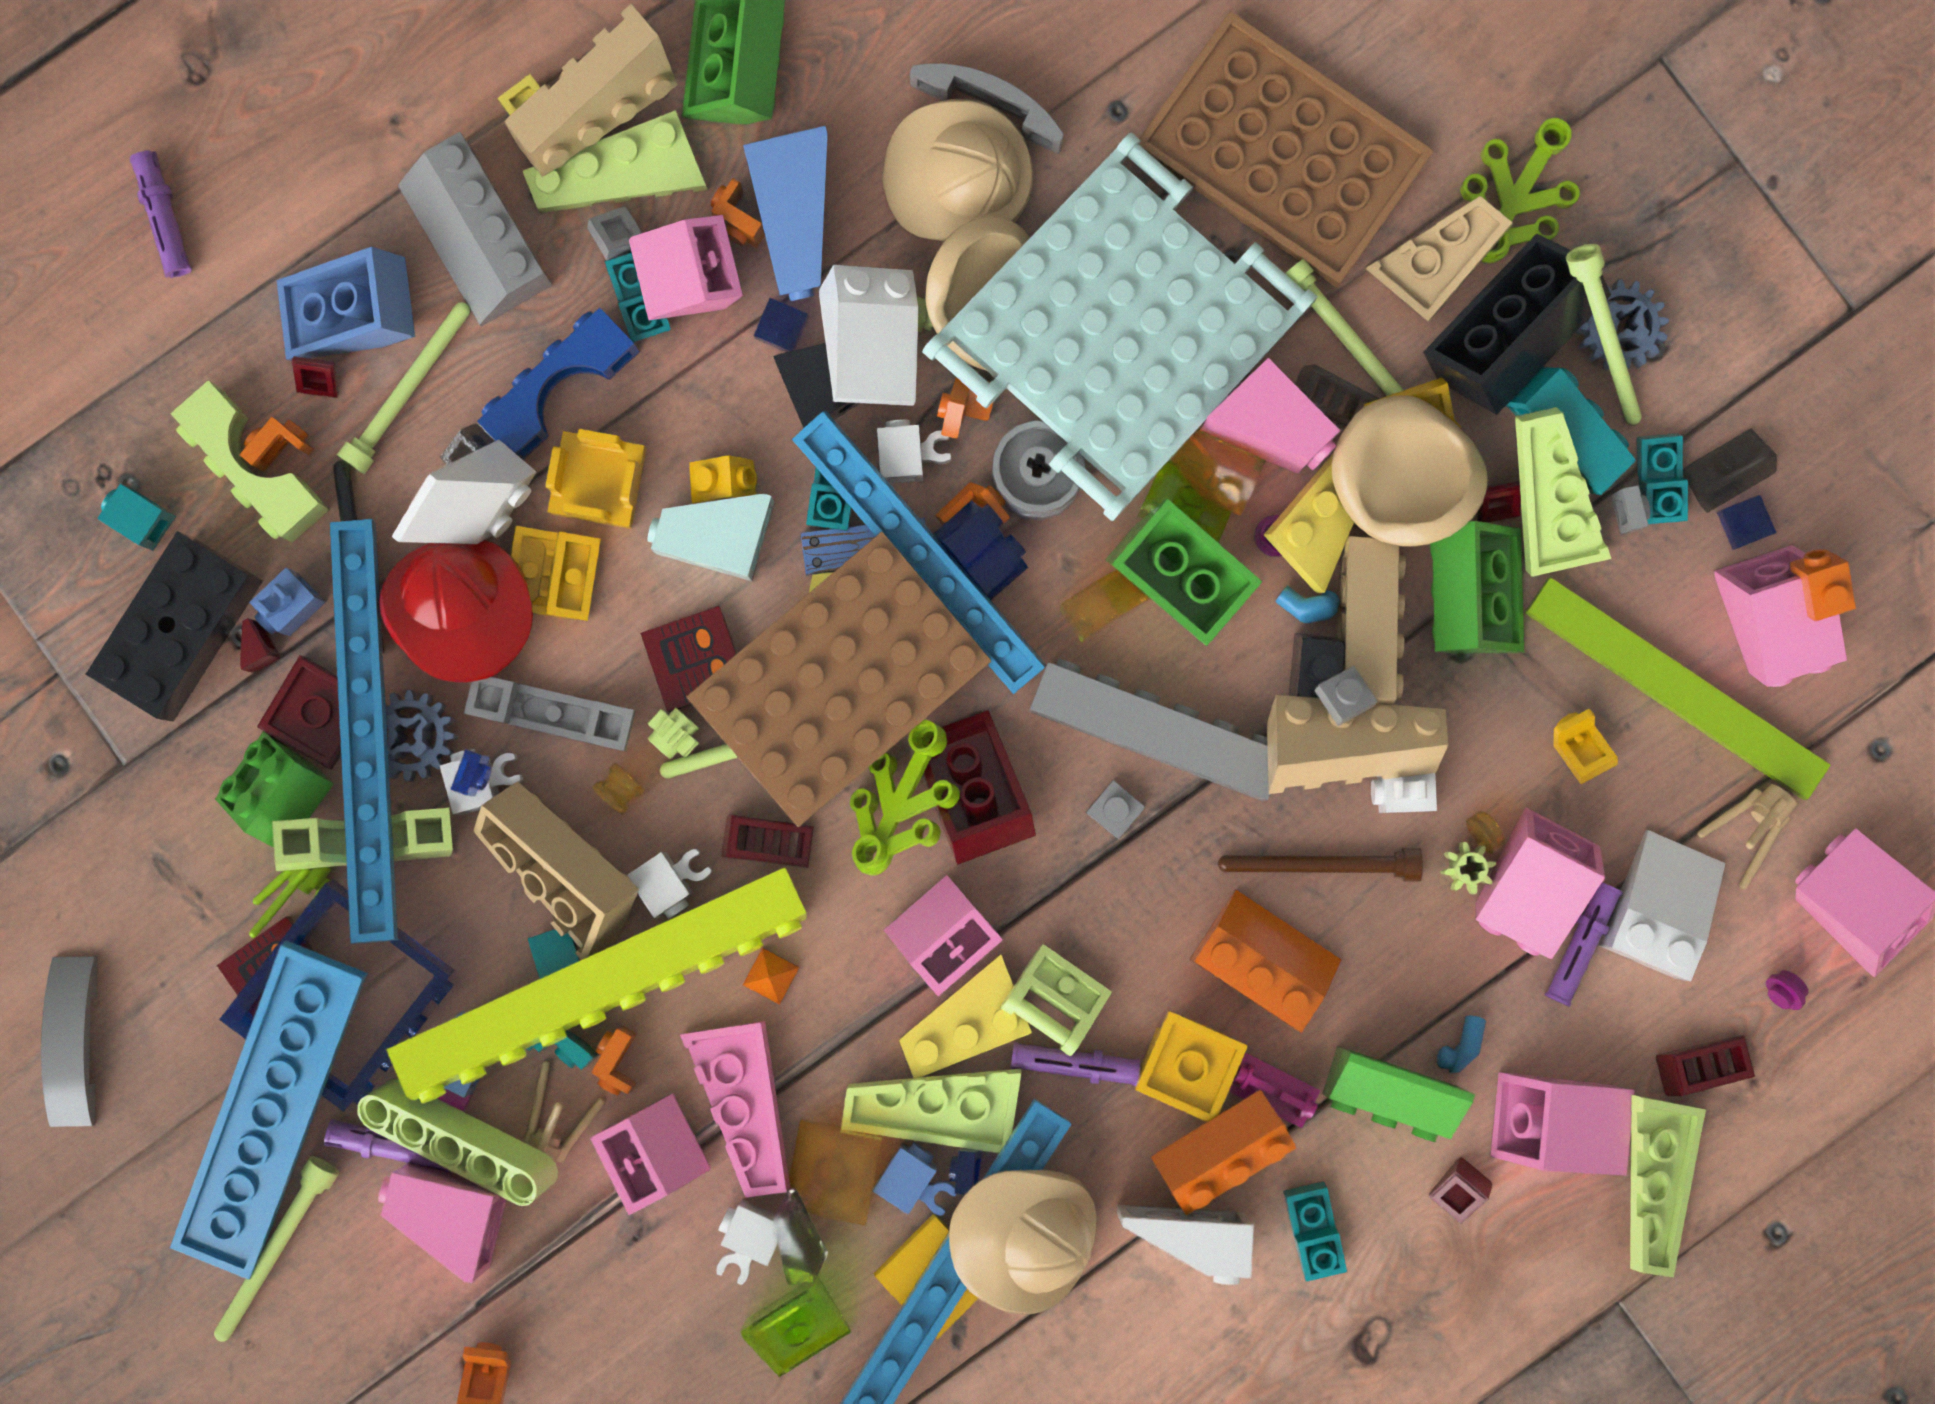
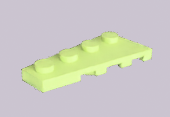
[522,110,708,213]
[1515,407,1612,577]
[841,1068,1022,1153]
[1630,1094,1706,1277]

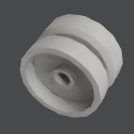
[992,420,1085,521]

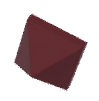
[292,356,339,398]
[1477,481,1521,523]

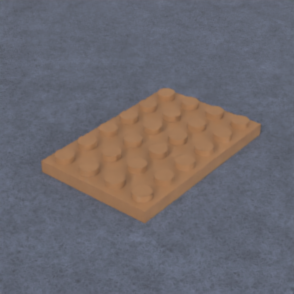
[1139,11,1434,288]
[686,532,991,827]

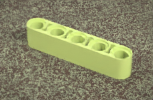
[358,1079,558,1206]

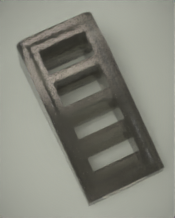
[1295,364,1380,429]
[774,1188,828,1285]

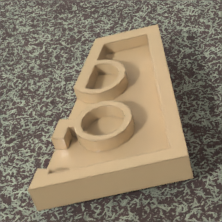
[1365,196,1513,322]

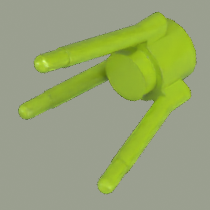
[249,867,334,939]

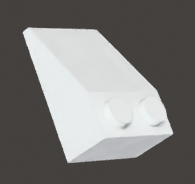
[819,265,918,406]
[392,440,537,544]
[1598,830,1726,981]
[1117,1205,1254,1285]

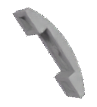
[909,63,1064,154]
[464,677,636,752]
[41,956,97,1127]

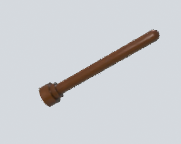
[1218,848,1423,882]

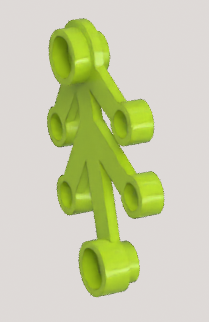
[1460,118,1580,263]
[850,720,960,876]

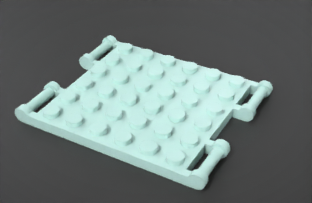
[922,132,1318,522]

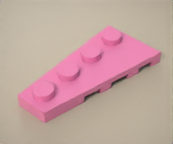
[680,1021,790,1198]

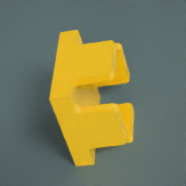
[546,429,647,529]
[1134,1010,1248,1122]

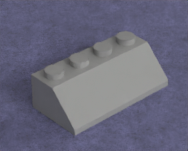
[398,132,552,327]

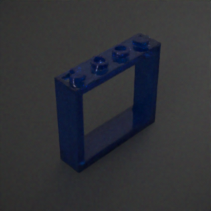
[219,879,455,1112]

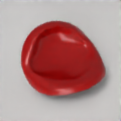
[379,540,533,682]

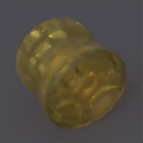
[592,762,646,815]

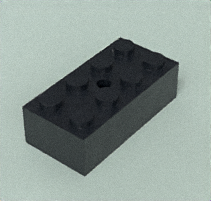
[1423,233,1611,415]
[85,531,263,722]

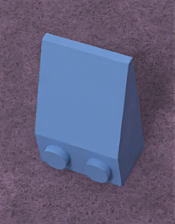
[277,247,415,361]

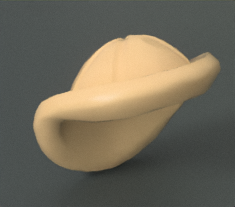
[882,99,1033,242]
[925,216,1031,370]
[1332,395,1488,546]
[949,1170,1097,1314]

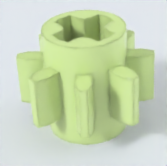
[647,707,699,759]
[1440,842,1496,894]

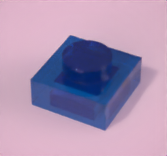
[753,298,809,352]
[1717,495,1777,550]
[450,749,492,797]
[949,1148,982,1195]

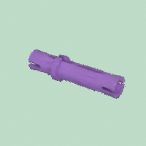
[129,150,192,278]
[1545,882,1623,1007]
[1011,1042,1140,1086]
[324,1119,451,1173]

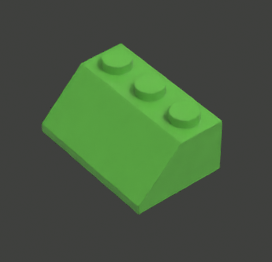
[682,0,785,125]
[1105,498,1263,646]
[1430,521,1524,654]
[1322,1046,1475,1142]

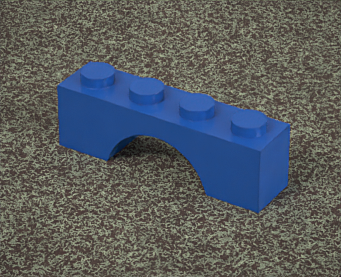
[477,308,639,460]

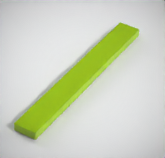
[1525,577,1831,800]

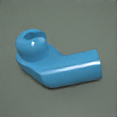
[1275,585,1340,624]
[1436,1015,1486,1073]

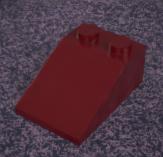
[923,710,1036,865]

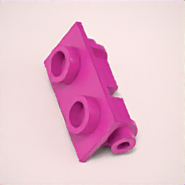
[1229,1052,1321,1128]

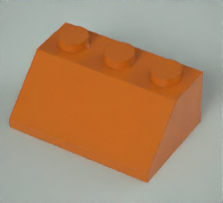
[1190,889,1342,1033]
[1151,1090,1296,1216]

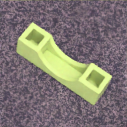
[170,380,330,543]
[272,808,453,871]

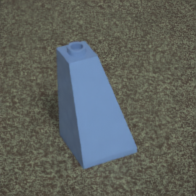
[743,126,828,301]

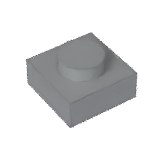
[587,206,642,260]
[1611,485,1650,535]
[1315,666,1377,726]
[1086,780,1145,839]

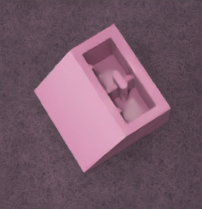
[629,215,743,320]
[884,875,1003,996]
[590,1093,711,1215]

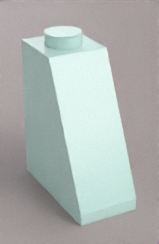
[648,494,775,581]

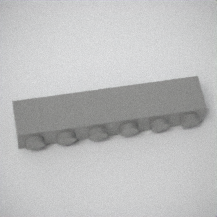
[1029,659,1270,801]

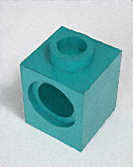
[97,483,176,551]

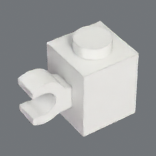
[877,419,951,484]
[440,749,524,815]
[1371,773,1437,813]
[627,849,713,920]
[716,1199,788,1285]

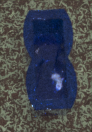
[934,500,1029,600]

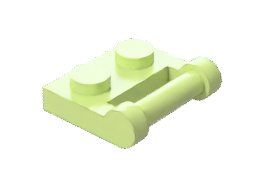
[1000,944,1112,1056]

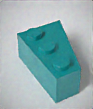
[1506,367,1636,495]

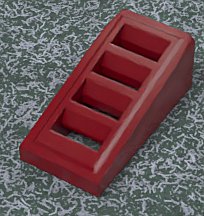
[721,815,814,868]
[1656,1035,1755,1096]

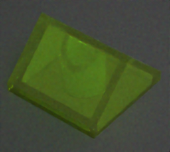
[1137,460,1240,543]
[740,1274,851,1377]

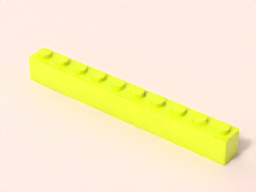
[386,867,807,1103]

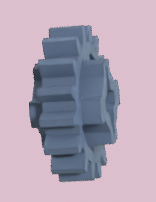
[1576,279,1669,370]
[386,690,458,782]

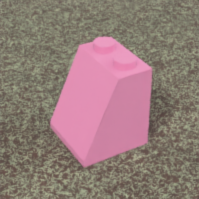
[1199,358,1340,474]
[1714,545,1847,687]
[1476,807,1605,960]
[1795,828,1935,978]
[1490,1072,1635,1176]
[379,1163,506,1283]

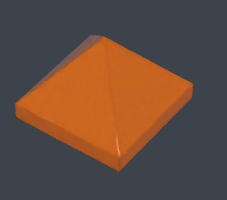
[743,948,800,1005]

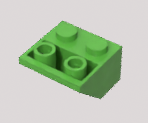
[215,731,334,847]

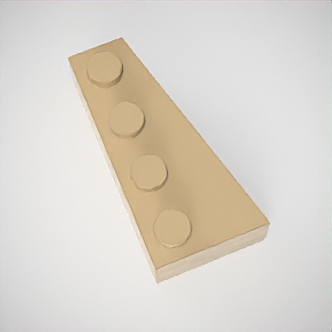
[504,4,678,177]
[1336,536,1406,705]
[1267,695,1448,794]
[474,781,639,960]

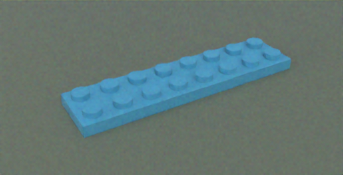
[170,940,367,1280]

